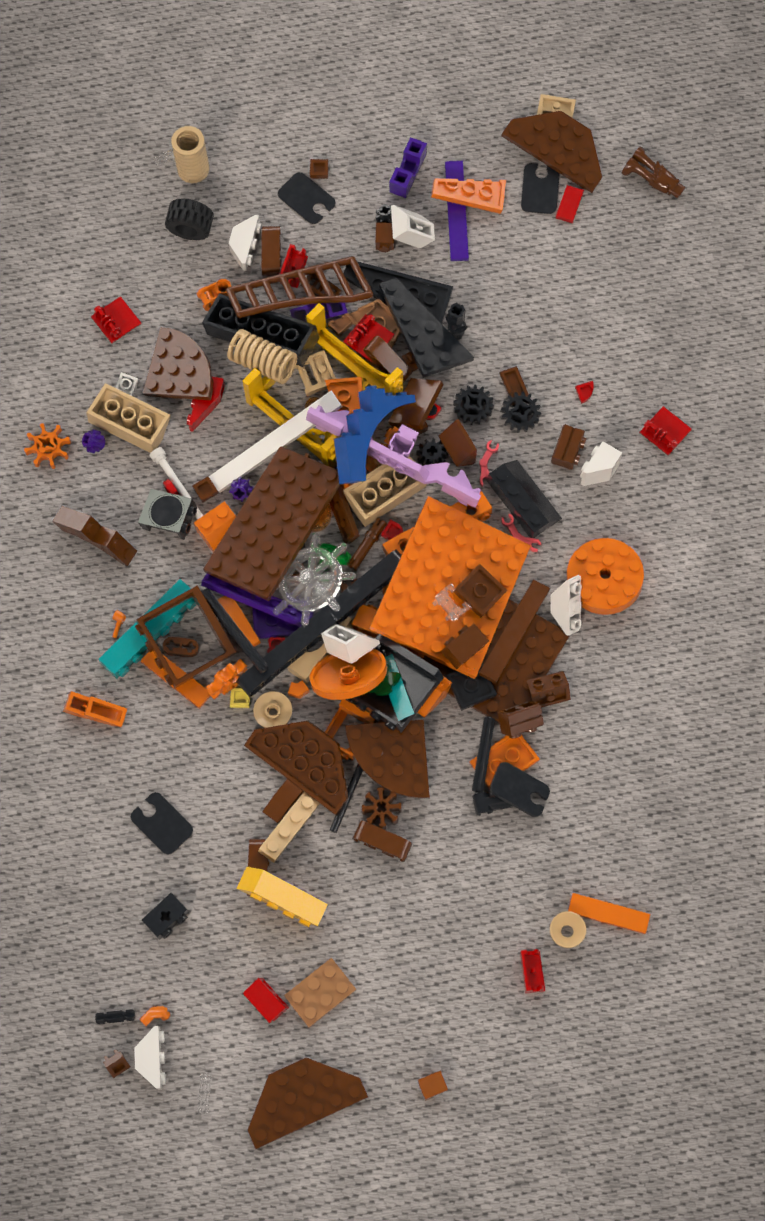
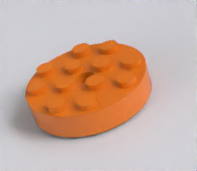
[567,538,644,615]

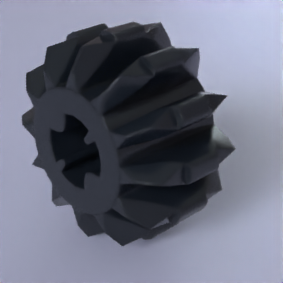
[416,438,448,466]

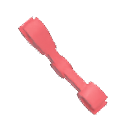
[479,440,499,487]
[501,514,541,552]

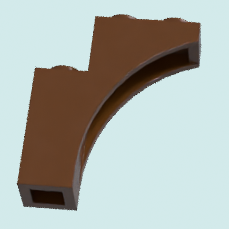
[52,506,137,566]

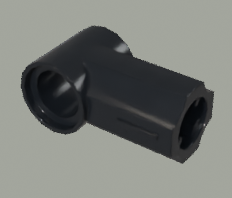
[472,792,513,816]

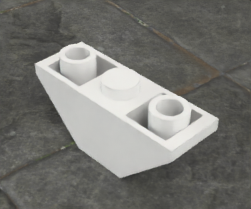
[229,215,262,271]
[550,575,581,635]
[134,1026,166,1090]

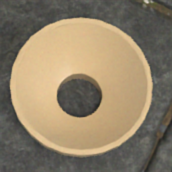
[550,911,586,948]

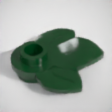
[369,664,401,696]

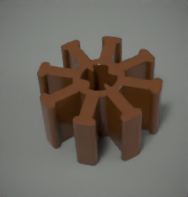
[362,787,402,830]

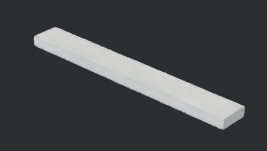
[209,390,343,493]

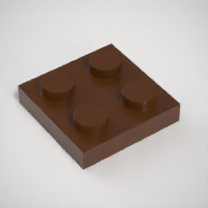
[453,564,507,618]

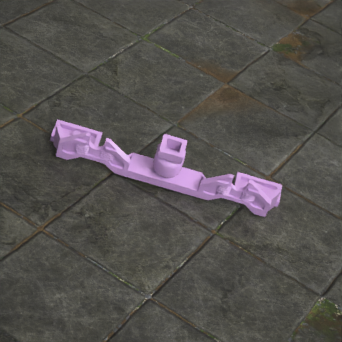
[306,405,481,508]

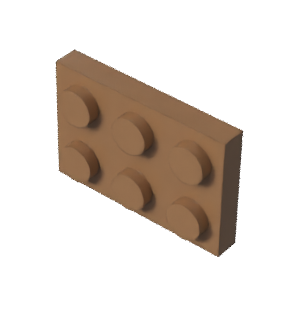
[284,958,356,1028]

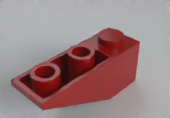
[187,376,225,432]

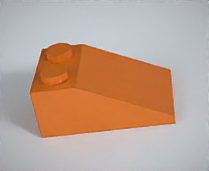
[194,501,236,552]

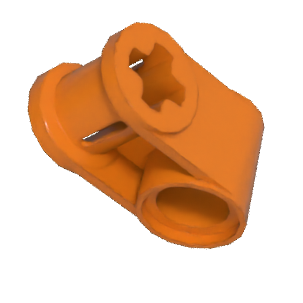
[197,279,231,311]

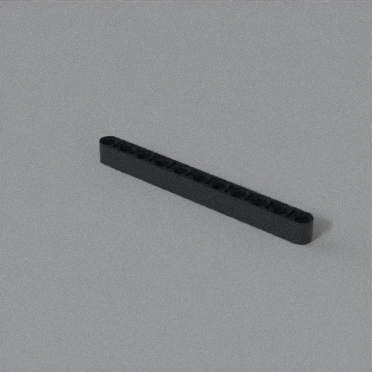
[236,549,401,697]

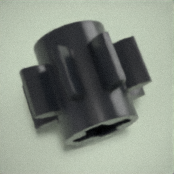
[375,205,392,223]

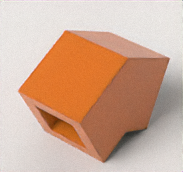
[288,680,310,699]

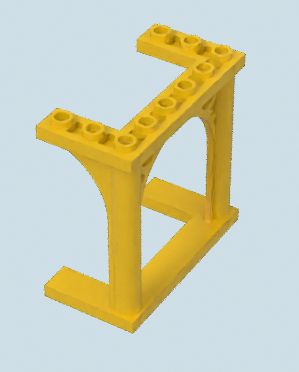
[242,303,403,468]

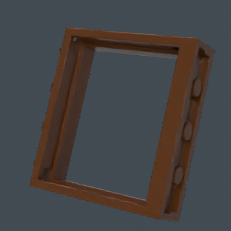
[135,585,236,688]

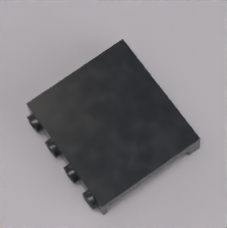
[346,634,444,733]

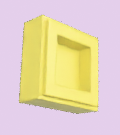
[230,688,250,708]

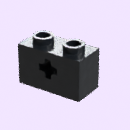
[142,893,189,940]

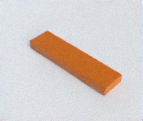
[141,651,210,709]
[568,893,650,934]

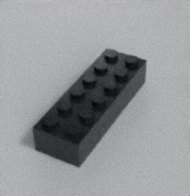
[202,293,320,367]

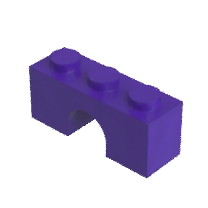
[389,137,427,198]
[288,303,348,322]

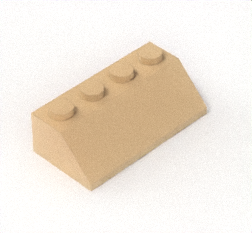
[86,383,171,453]
[343,455,427,527]

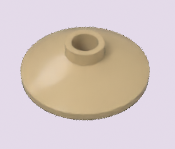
[253,691,292,728]

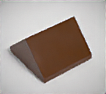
[439,419,477,467]

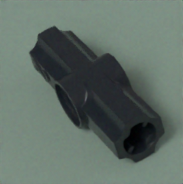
[445,303,468,340]

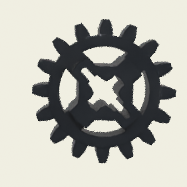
[453,385,494,425]
[500,392,541,433]

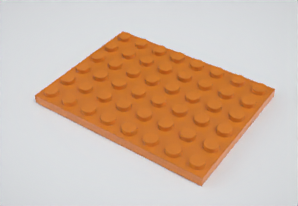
[369,496,531,679]

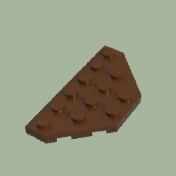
[501,111,602,193]
[244,720,348,815]
[248,1057,368,1149]

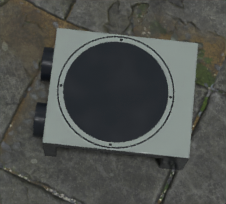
[138,489,197,540]

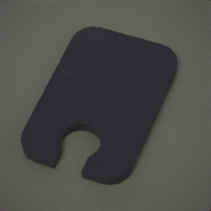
[521,163,560,214]
[278,172,336,224]
[490,762,550,817]
[130,792,193,855]

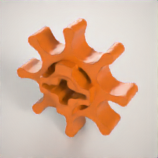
[24,423,71,469]
[206,659,248,700]

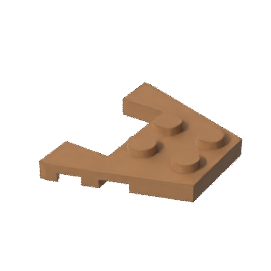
[327,299,401,371]

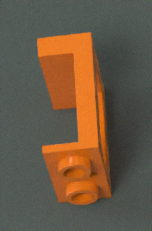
[325,699,377,760]

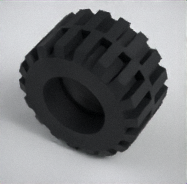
[165,199,214,241]

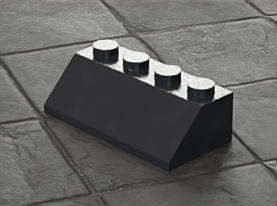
[487,460,562,538]

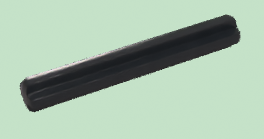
[472,717,495,793]

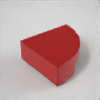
[575,381,594,404]

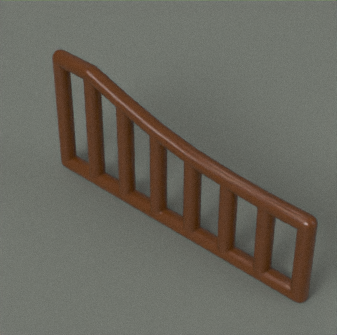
[226,256,373,318]

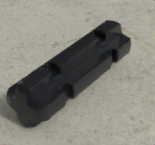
[95,1009,135,1024]

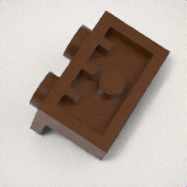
[527,671,571,708]

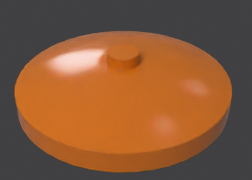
[310,649,388,700]

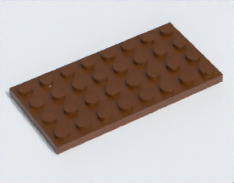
[203,446,341,601]

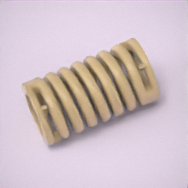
[171,126,209,183]
[227,329,297,384]

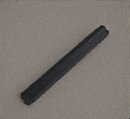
[201,588,269,674]

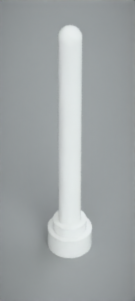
[149,447,203,520]

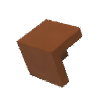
[418,1070,448,1101]

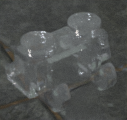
[432,583,471,622]

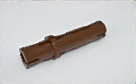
[347,518,387,571]

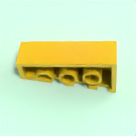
[236,867,328,927]

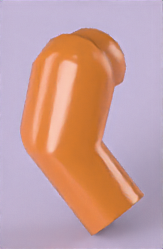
[139,1006,170,1026]

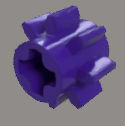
[82,429,105,453]
[229,477,254,502]

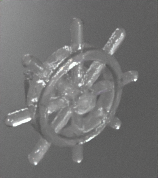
[273,533,356,626]

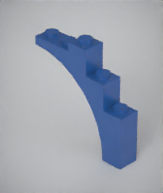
[334,385,416,484]

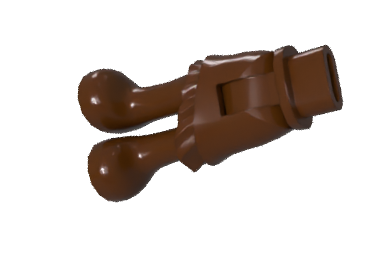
[621,146,686,199]

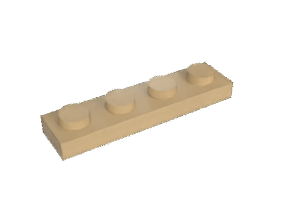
[258,792,320,863]

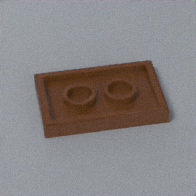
[388,378,444,429]

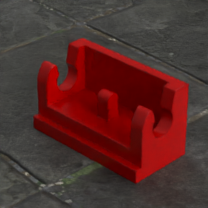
[280,244,308,289]
[520,949,545,994]
[243,978,289,1023]

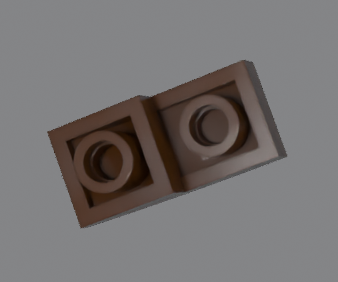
[262,779,303,823]

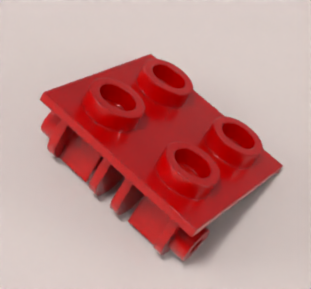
[91,296,142,344]
[343,314,395,362]
[639,406,692,455]

